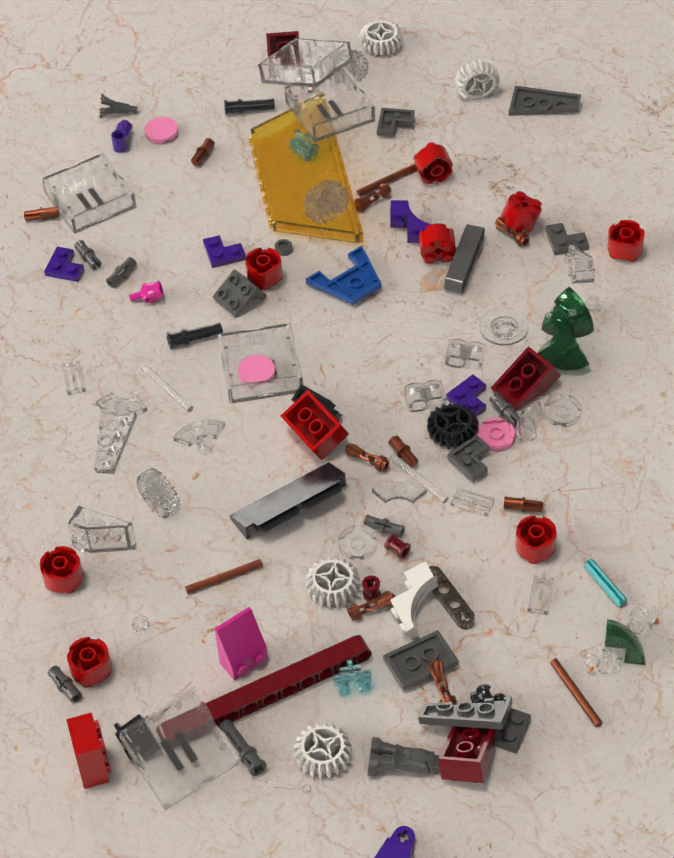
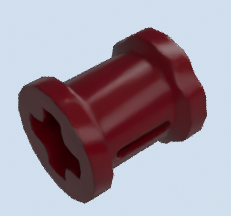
[384,534,411,559]
[362,575,381,601]

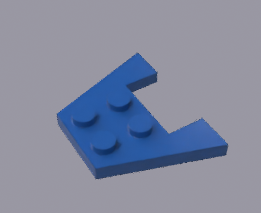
[305,245,382,305]

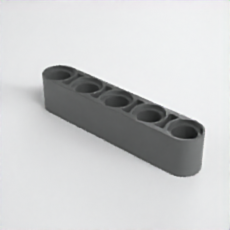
[444,224,485,293]

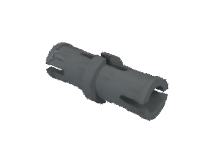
[74,240,102,270]
[106,257,137,288]
[489,392,522,427]
[363,514,405,538]
[47,665,82,703]

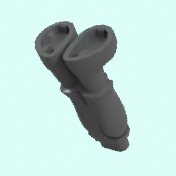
[367,737,440,776]

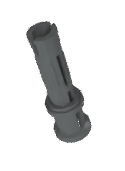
[219,719,267,776]

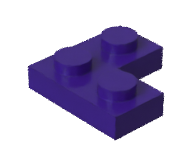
[203,235,246,268]
[44,246,85,282]
[446,374,486,416]

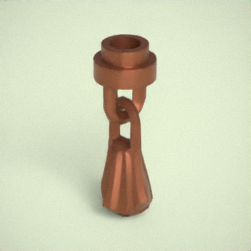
[354,183,392,212]
[495,217,530,246]
[345,443,389,471]
[347,591,396,620]
[428,659,457,705]

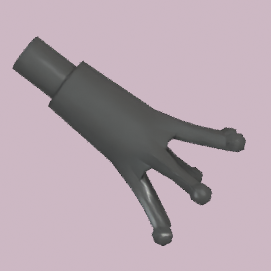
[99,94,137,118]

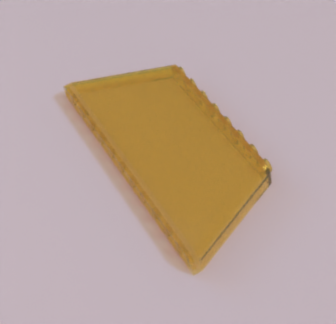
[248,94,363,243]

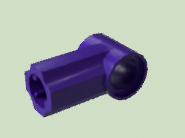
[111,120,133,153]

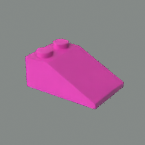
[214,607,268,680]

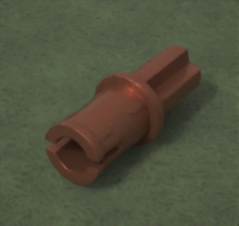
[191,138,215,166]
[24,206,59,221]
[389,435,419,467]
[503,496,544,513]

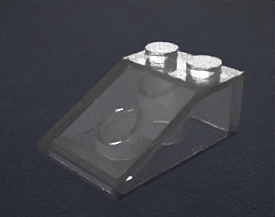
[68,506,137,553]

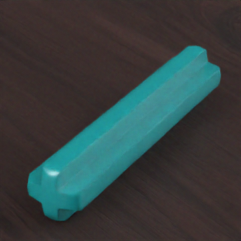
[584,559,627,607]

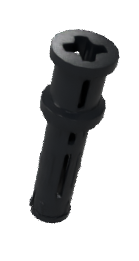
[224,98,275,115]
[166,322,223,349]

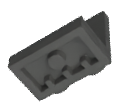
[213,269,267,317]

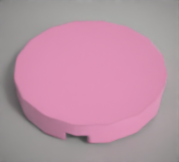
[144,117,178,144]
[238,355,275,387]
[477,418,515,452]

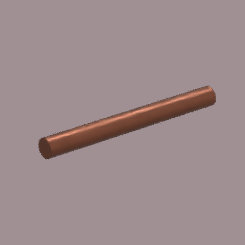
[356,163,417,197]
[185,559,263,594]
[550,658,603,727]

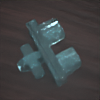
[289,129,319,161]
[333,660,372,696]

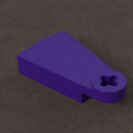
[374,826,415,858]

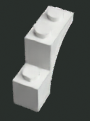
[391,561,438,640]

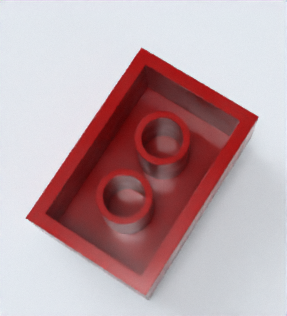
[280,390,349,460]
[66,712,112,789]

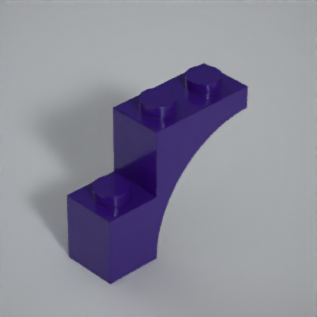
[390,200,431,243]

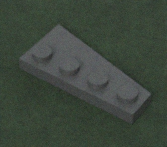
[509,86,581,116]
[418,696,513,729]

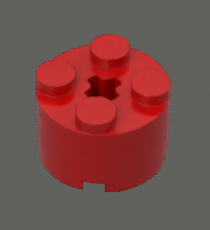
[413,142,453,184]
[501,191,542,232]
[607,220,645,262]
[419,223,456,264]
[246,247,283,290]
[516,515,557,564]
[40,546,83,594]
[67,637,112,688]

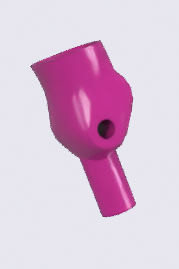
[129,280,164,303]

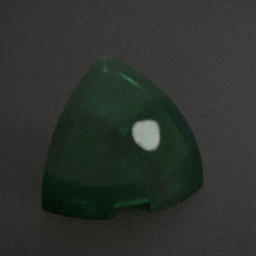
[541,287,594,339]
[537,327,589,370]
[605,619,645,665]

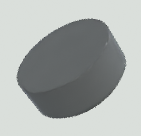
[275,239,293,256]

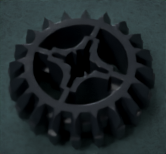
[427,402,479,449]

